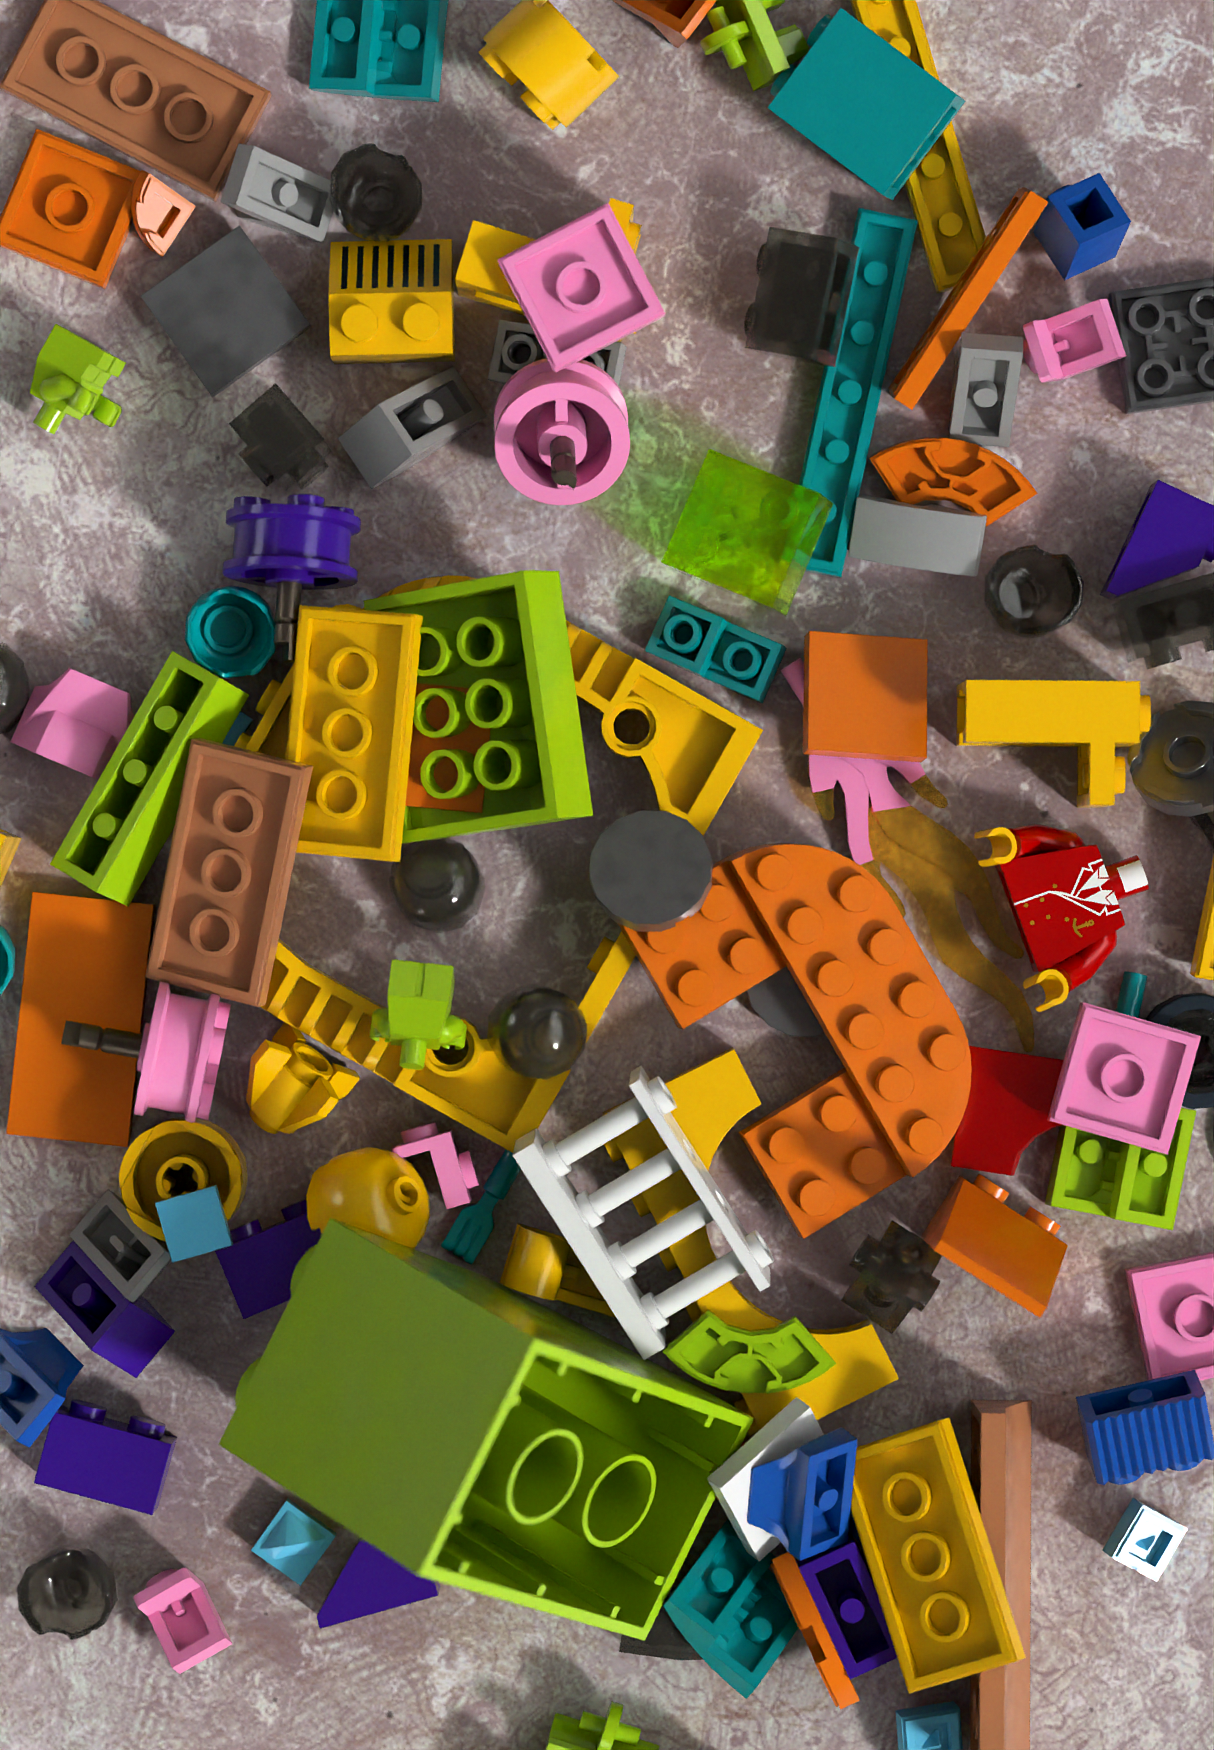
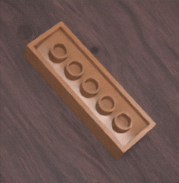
[969,1400,1032,1750]

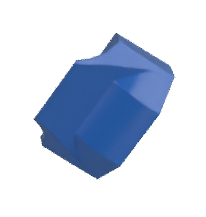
[0,1328,84,1448]
[747,1427,858,1561]

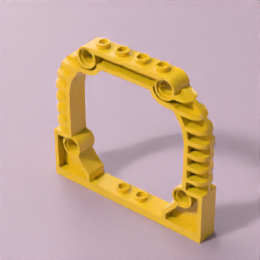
[234,575,763,1153]

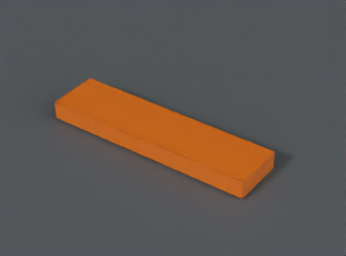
[888,187,1048,410]

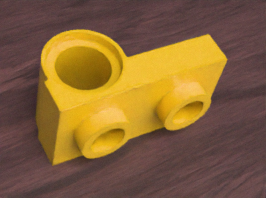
[500,1223,616,1317]

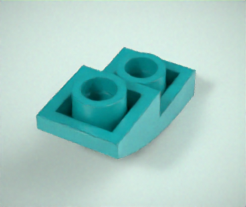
[644,595,787,704]

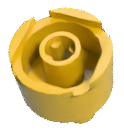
[478,0,620,130]
[119,1117,248,1242]

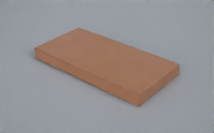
[0,0,272,202]
[145,738,313,1007]

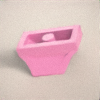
[11,668,134,779]

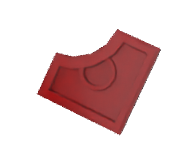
[951,1046,1064,1176]

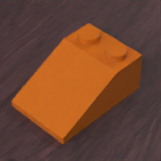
[921,1174,1068,1318]

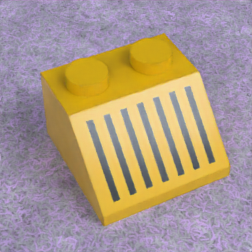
[328,239,455,364]

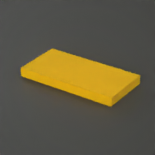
[285,605,423,862]
[851,1418,1026,1693]

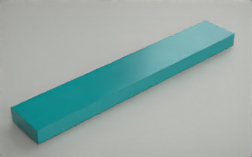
[781,208,918,578]

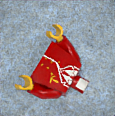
[974,823,1149,1012]

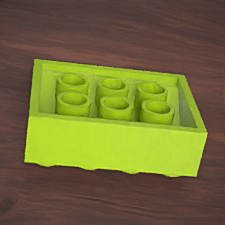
[363,570,593,844]

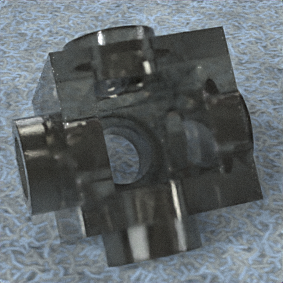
[841,1220,942,1334]

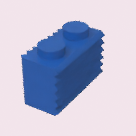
[1076,1370,1214,1485]

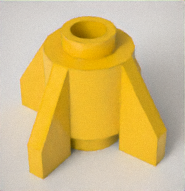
[246,1022,360,1134]

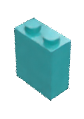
[767,8,966,200]

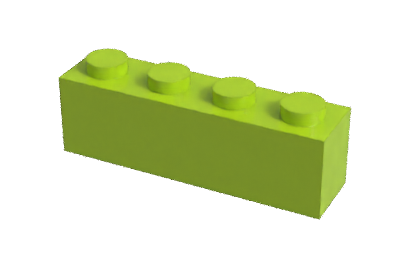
[50,651,249,907]

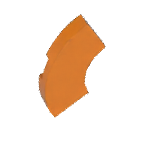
[869,437,1038,527]
[771,1552,860,1709]

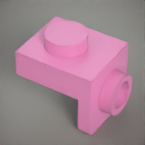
[1023,299,1126,383]
[391,1122,479,1209]
[133,1567,232,1674]

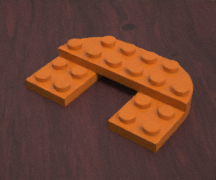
[617,843,972,1239]

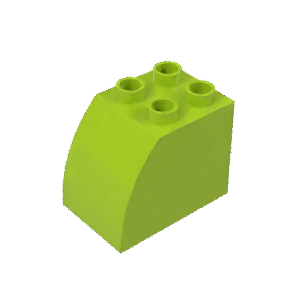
[218,1218,754,1641]

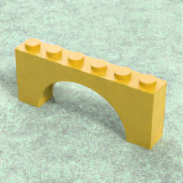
[603,1047,899,1436]

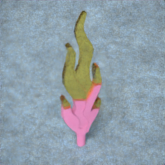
[780,657,1034,1052]

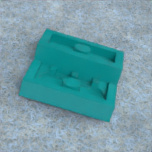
[309,0,448,102]
[663,1519,799,1699]

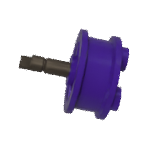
[222,494,361,663]

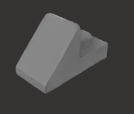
[220,143,341,243]
[948,332,1023,447]

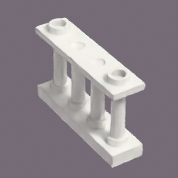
[512,1066,774,1360]

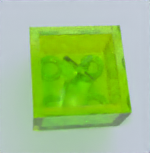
[661,449,833,616]

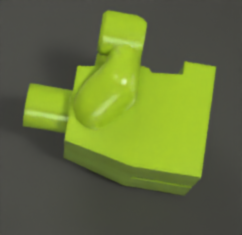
[30,324,126,434]
[370,959,467,1070]

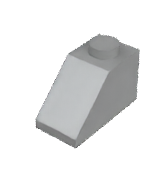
[338,366,487,489]

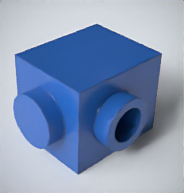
[1033,173,1131,281]

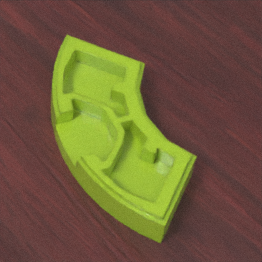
[662,1310,836,1394]

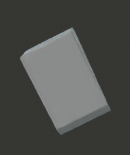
[69,1189,171,1303]

